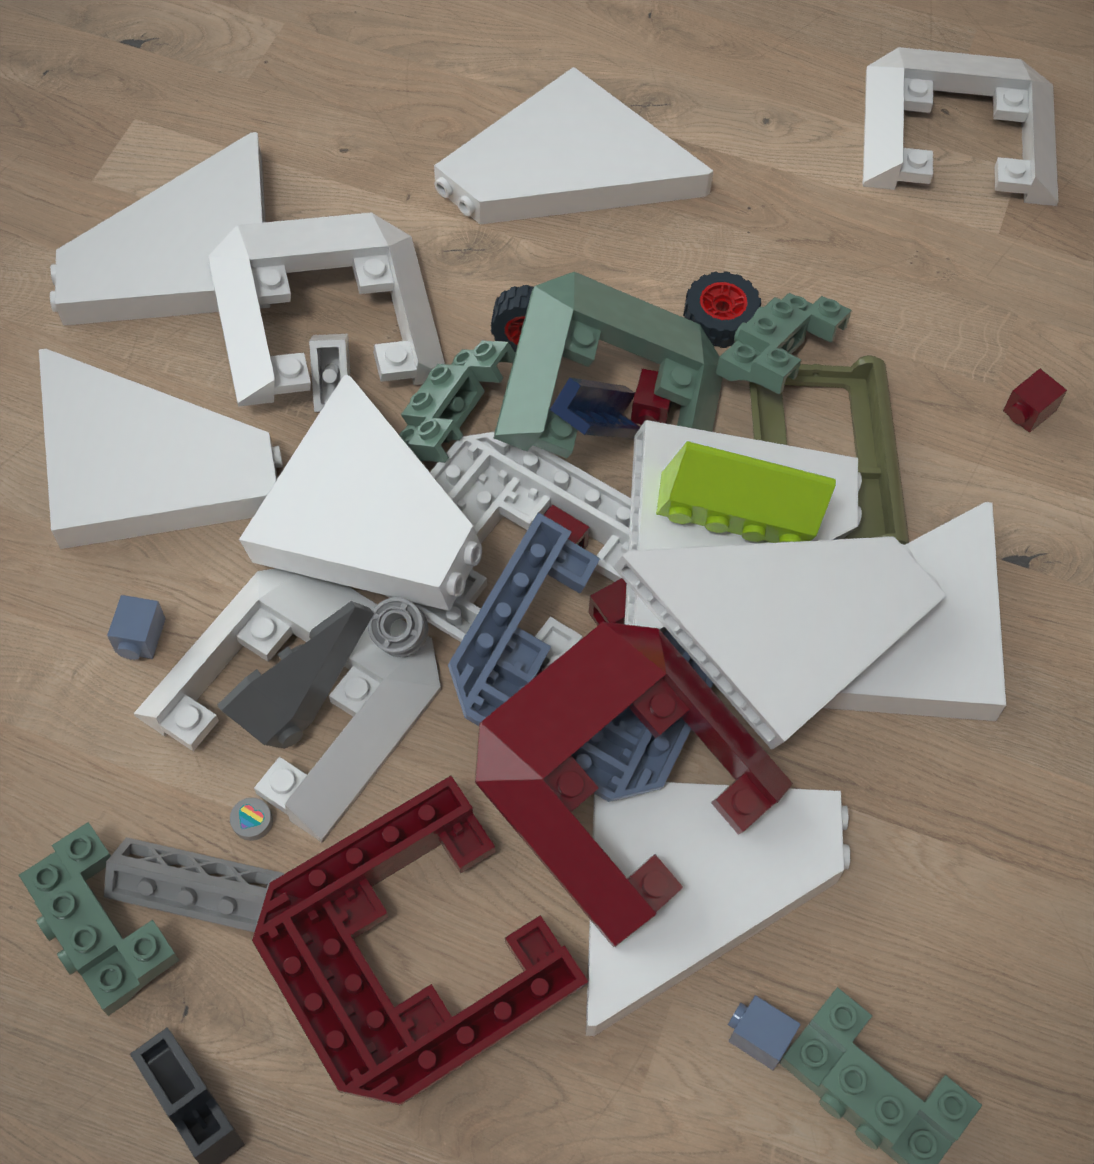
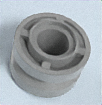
[368,597,429,657]

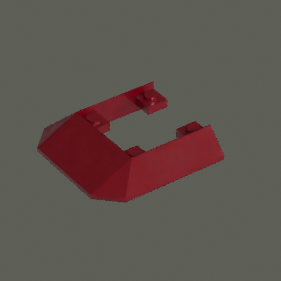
[475,622,793,947]
[252,776,588,1106]

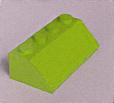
[656,441,836,543]

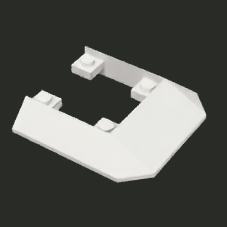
[863,47,1058,206]
[208,213,445,407]
[385,432,631,678]
[134,568,441,843]

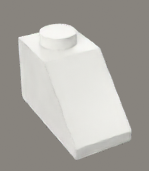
[309,334,350,412]

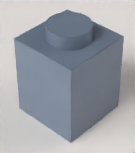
[107,595,166,660]
[728,995,801,1070]

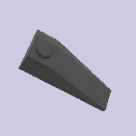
[217,601,374,749]

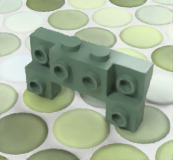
[716,293,852,394]
[399,340,515,463]
[19,822,180,1016]
[779,987,982,1164]

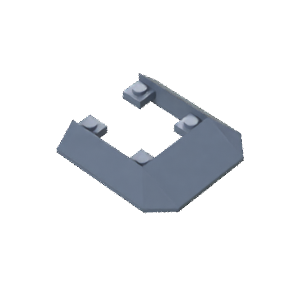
[448,512,713,802]

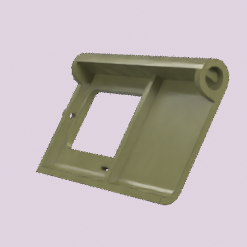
[749,355,909,545]

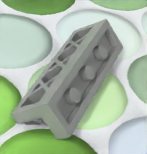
[104,837,284,932]

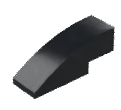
[130,1027,245,1164]

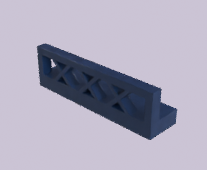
[550,377,640,439]

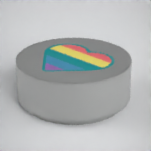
[230,798,273,841]

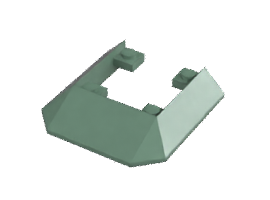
[493,271,723,458]

